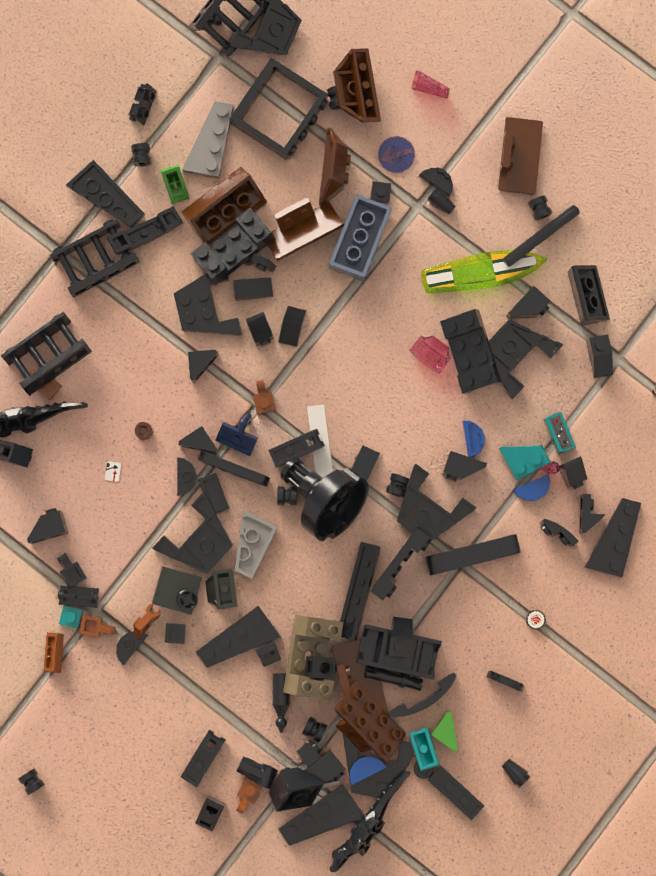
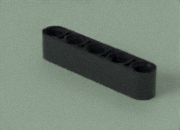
[425,534,521,576]

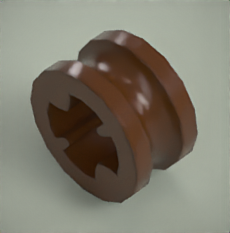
[135,422,153,440]

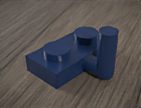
[215,413,258,456]

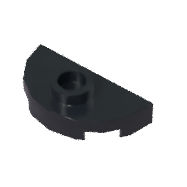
[177,457,197,496]
[116,631,149,665]

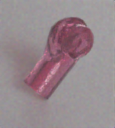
[539,461,560,474]

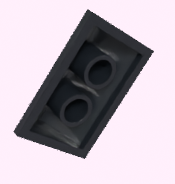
[567,265,610,326]

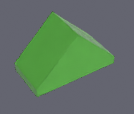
[161,165,189,204]
[431,711,458,751]

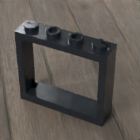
[229,58,329,160]

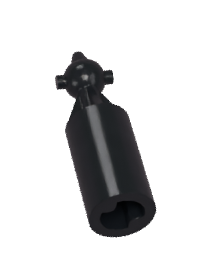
[272,673,290,733]

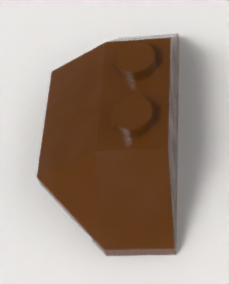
[333,48,381,123]
[319,127,351,206]

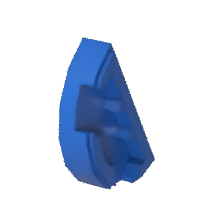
[463,421,485,458]
[513,474,550,501]
[349,756,386,785]

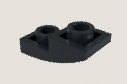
[540,519,579,547]

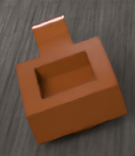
[30,369,62,400]
[253,379,276,415]
[133,604,161,639]
[79,615,116,638]
[236,777,263,814]

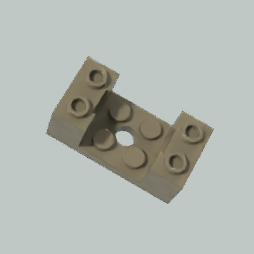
[283,615,343,700]

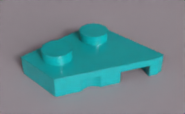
[499,445,551,480]

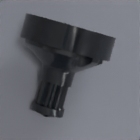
[280,458,369,541]

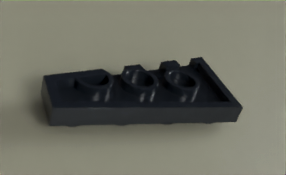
[66,160,145,228]
[584,498,641,578]
[196,606,281,668]
[278,784,364,846]

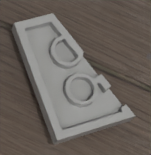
[235,510,278,579]

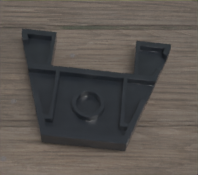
[229,0,302,55]
[174,273,242,336]
[489,320,563,400]
[397,464,477,540]
[152,493,233,574]
[343,734,415,798]

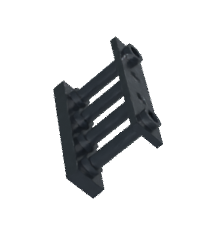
[189,0,268,56]
[50,219,140,298]
[1,311,92,396]

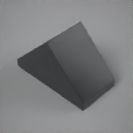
[278,306,306,347]
[188,350,219,384]
[178,426,218,454]
[195,795,226,832]

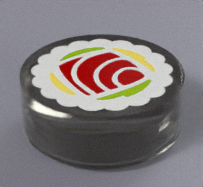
[526,610,546,629]

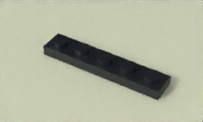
[340,542,381,641]

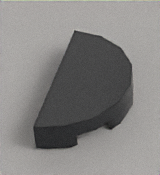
[419,167,453,197]
[486,670,524,692]

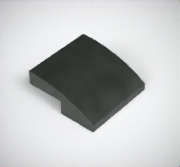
[152,566,202,615]

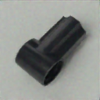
[236,756,278,789]

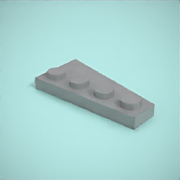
[182,101,234,178]

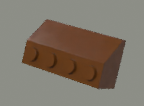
[181,167,267,245]

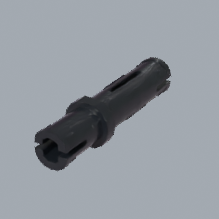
[364,665,423,691]

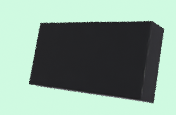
[198,473,230,514]

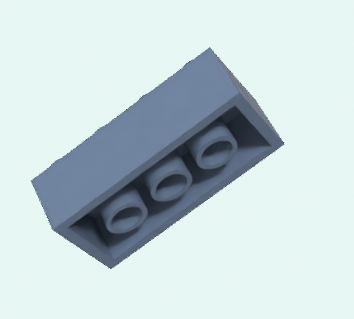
[329,194,392,282]

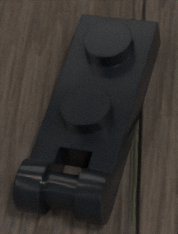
[268,429,325,468]
[181,729,226,787]

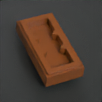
[44,632,64,673]

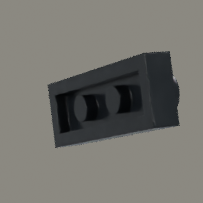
[427,765,484,820]

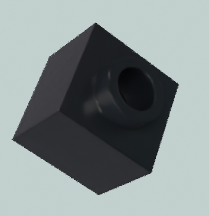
[296,741,322,767]

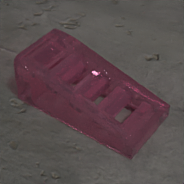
[412,70,450,99]

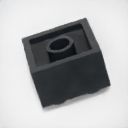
[269,767,324,812]

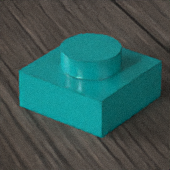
[59,605,83,629]

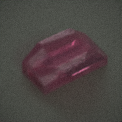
[409,335,451,374]

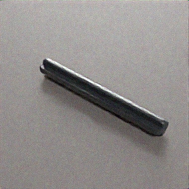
[503,205,580,267]

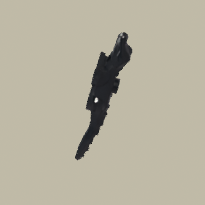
[0,401,88,438]
[330,771,411,873]

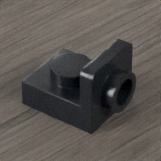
[255,642,281,667]

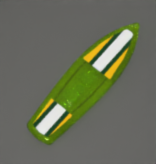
[421,250,547,293]

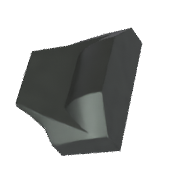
[205,568,237,609]

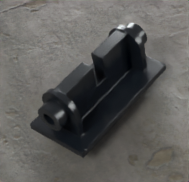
[128,83,157,125]
[58,585,99,608]

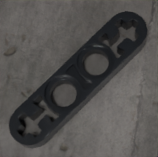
[198,451,270,487]

